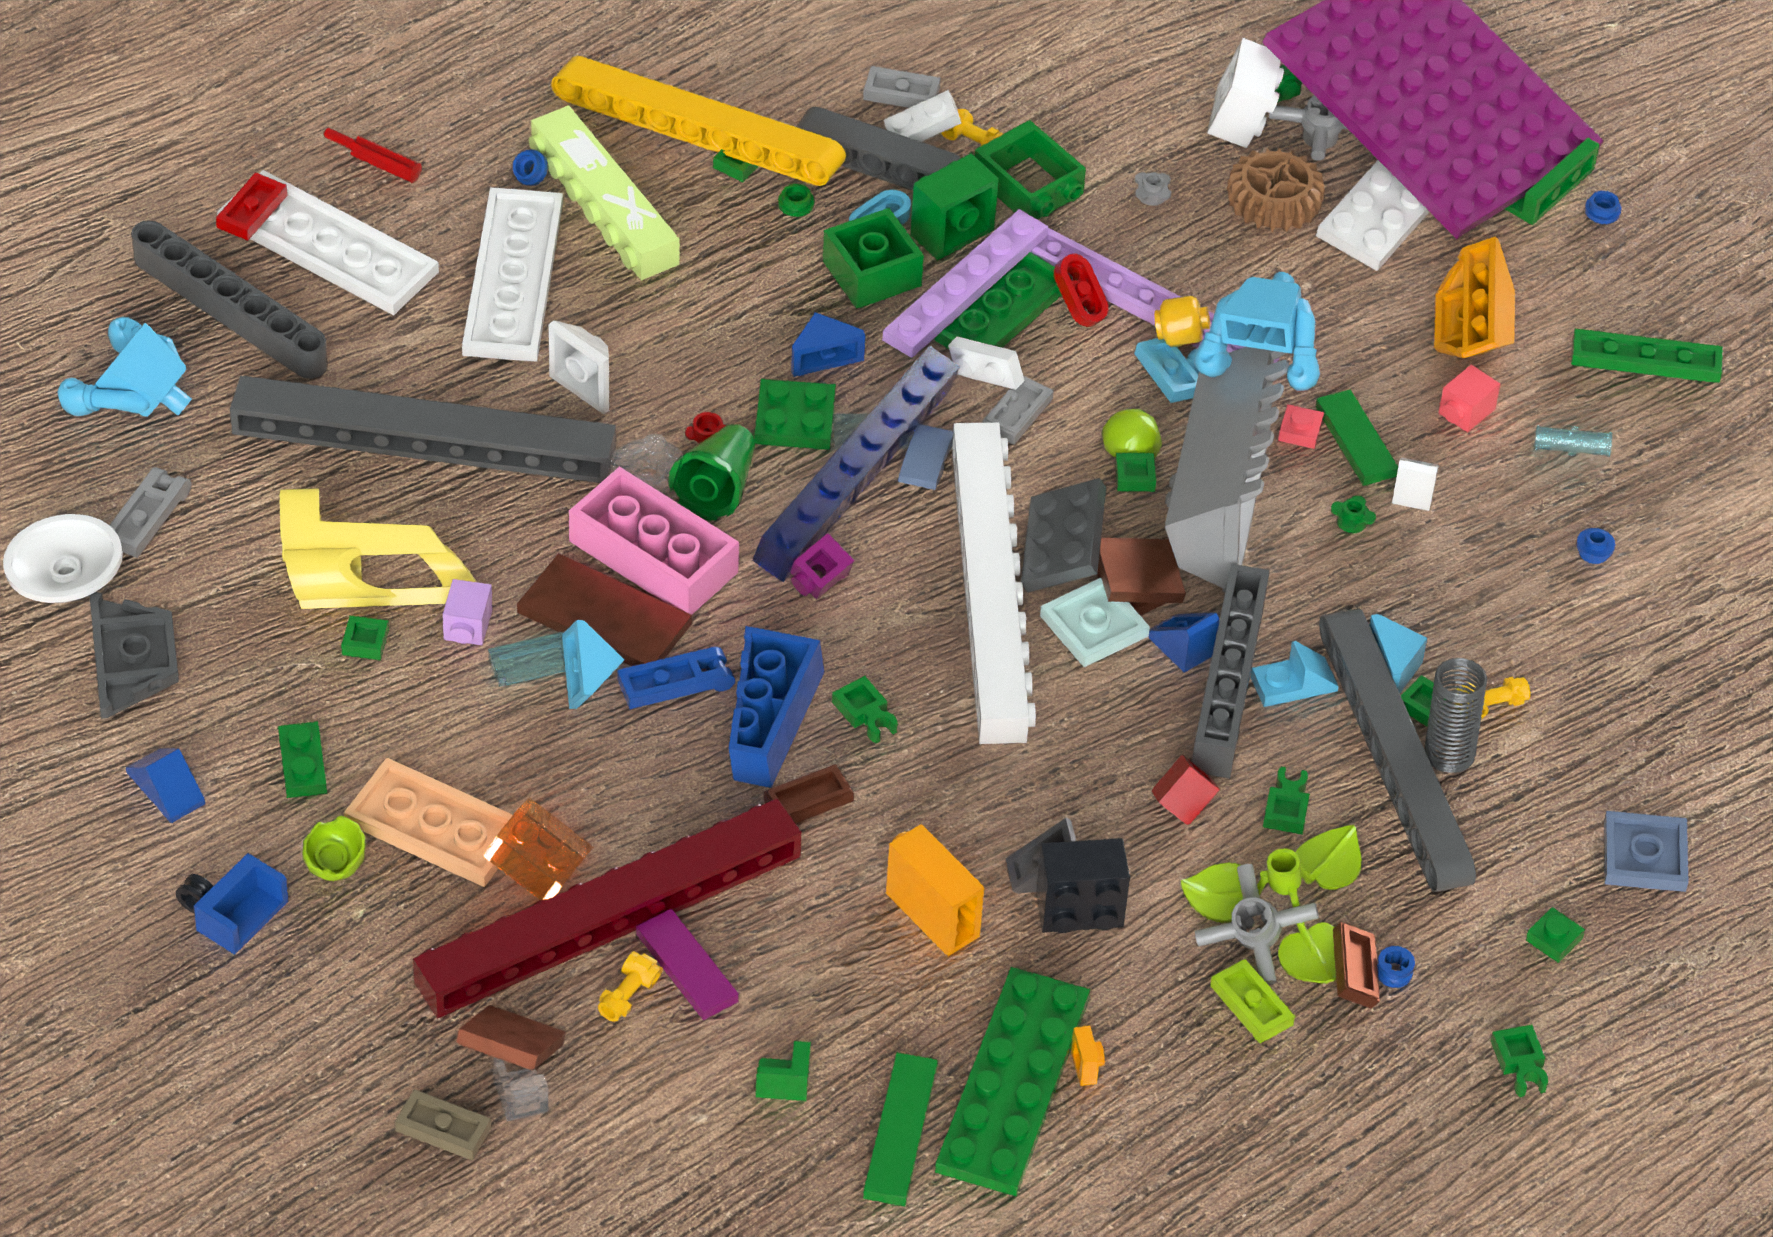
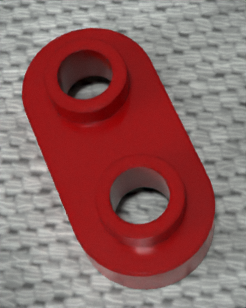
[1054,254,1109,327]

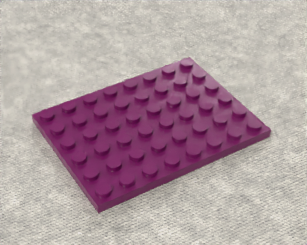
[1262,0,1604,239]

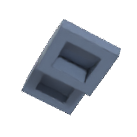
[898,424,953,490]

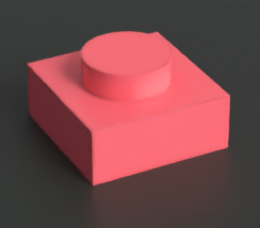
[1278,404,1324,449]

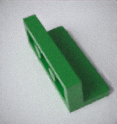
[1505,138,1600,225]

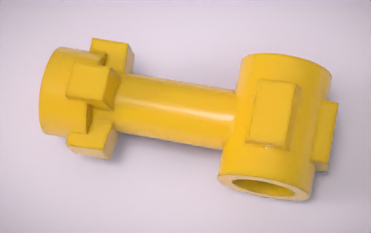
[941,108,1003,147]
[1454,677,1531,721]
[598,951,663,1022]

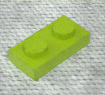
[1210,959,1295,1044]

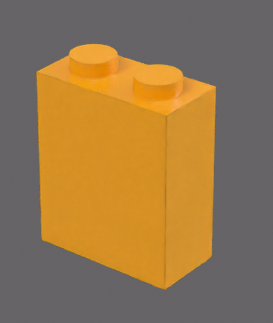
[886,824,984,956]

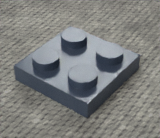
[1604,811,1689,892]

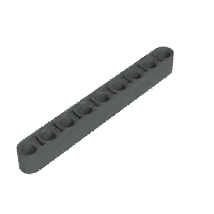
[1319,608,1476,893]

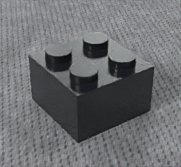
[1036,838,1130,933]

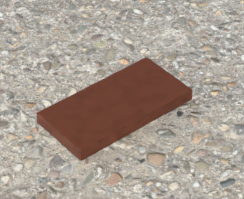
[517,553,692,666]

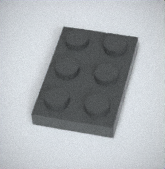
[1021,478,1106,592]

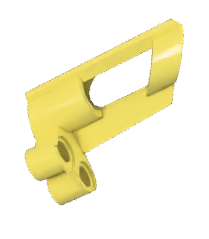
[280,488,477,609]

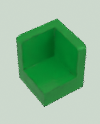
[756,1041,811,1101]

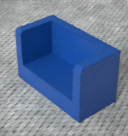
[194,853,289,955]

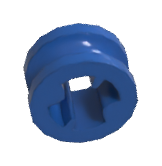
[1377,946,1415,988]

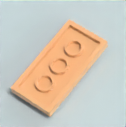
[344,758,527,887]

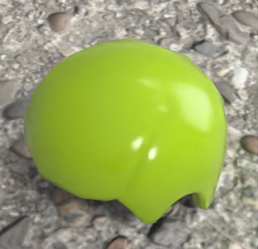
[1101,409,1162,458]
[302,816,366,881]

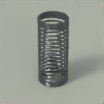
[1424,658,1487,773]

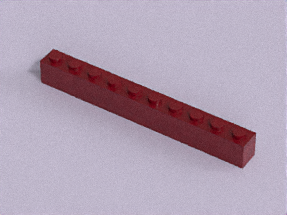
[413,799,802,1019]

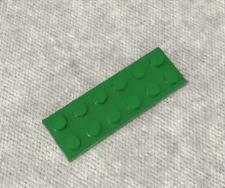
[935,967,1091,1197]

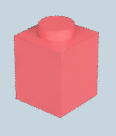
[1438,365,1500,433]

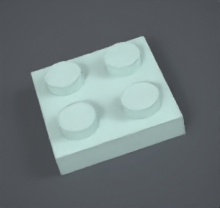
[1040,578,1150,667]

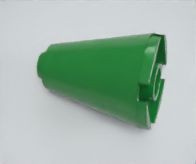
[668,424,755,521]

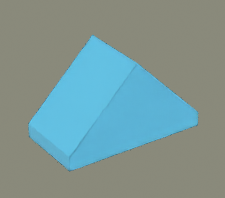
[1369,614,1427,694]
[562,620,624,709]

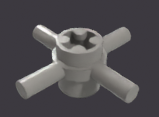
[1269,95,1348,161]
[1195,864,1319,985]

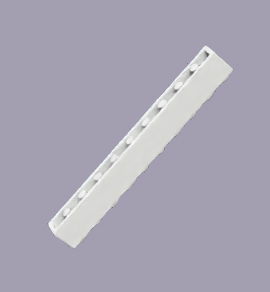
[952,422,1036,744]

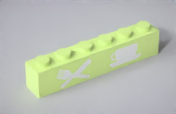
[529,105,680,280]

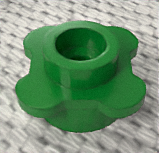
[1331,495,1376,533]

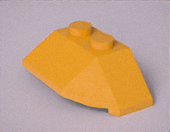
[1434,236,1515,358]

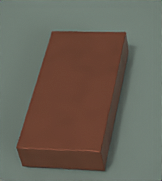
[763,764,854,823]
[1333,922,1380,1009]

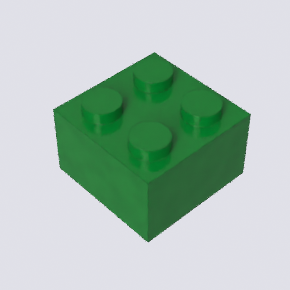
[910,154,999,261]
[823,208,924,309]

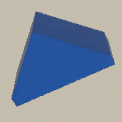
[791,312,865,377]
[1148,613,1219,673]
[126,748,205,823]

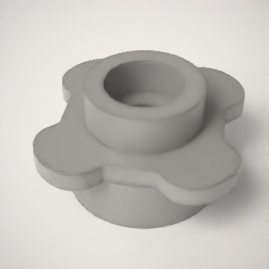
[1135,172,1171,206]

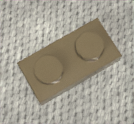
[395,1089,492,1161]

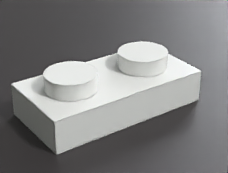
[884,90,961,142]
[948,337,1024,390]

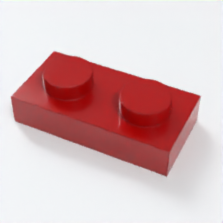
[216,172,288,241]

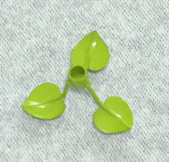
[1181,825,1362,984]

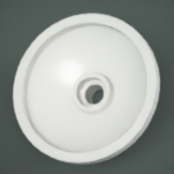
[3,514,123,603]

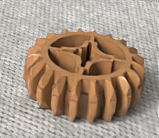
[1227,147,1325,232]

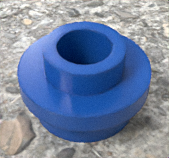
[513,149,548,186]
[1585,191,1621,224]
[1576,528,1615,564]

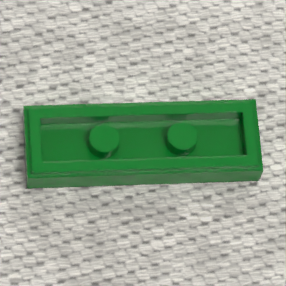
[1315,389,1398,486]

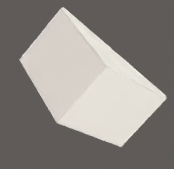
[1392,458,1439,511]

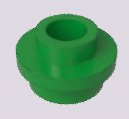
[778,183,814,217]

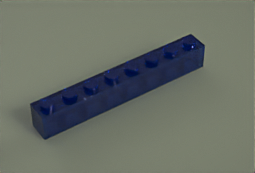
[752,345,960,583]

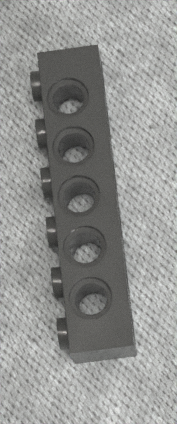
[1192,563,1270,779]

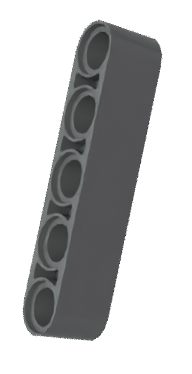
[796,107,961,191]

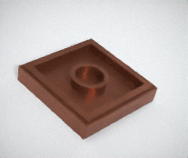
[1098,538,1186,603]
[456,1005,566,1070]

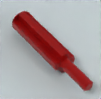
[323,128,422,183]

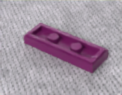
[636,909,739,1020]

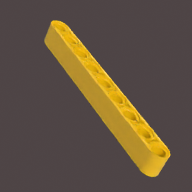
[551,56,846,186]

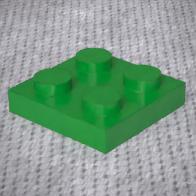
[754,379,836,450]

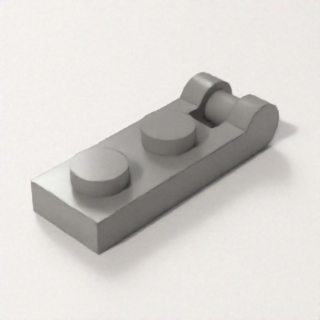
[109,467,191,558]

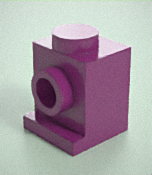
[790,533,855,600]

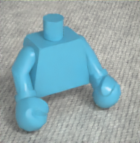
[1194,272,1320,391]
[57,317,192,417]

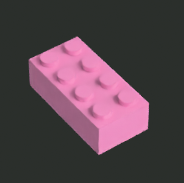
[569,466,739,615]

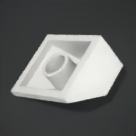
[549,321,609,414]

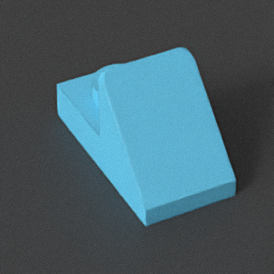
[1251,641,1339,707]

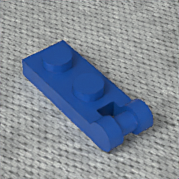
[617,647,735,710]

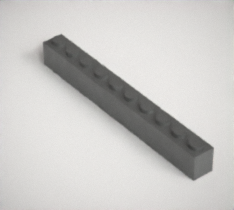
[230,375,616,483]

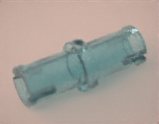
[1534,426,1613,457]

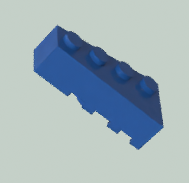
[729,626,824,788]

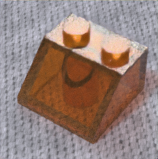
[483,797,594,900]

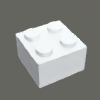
[1207,38,1284,148]

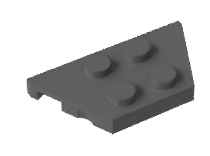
[89,592,179,719]

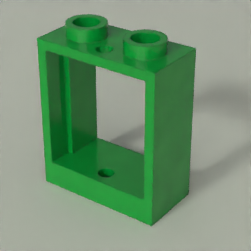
[974,120,1086,220]

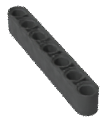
[131,220,328,379]

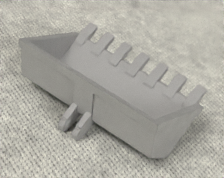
[1165,347,1289,592]

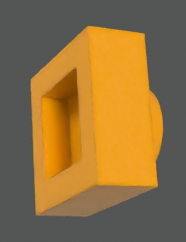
[1071,1025,1105,1086]

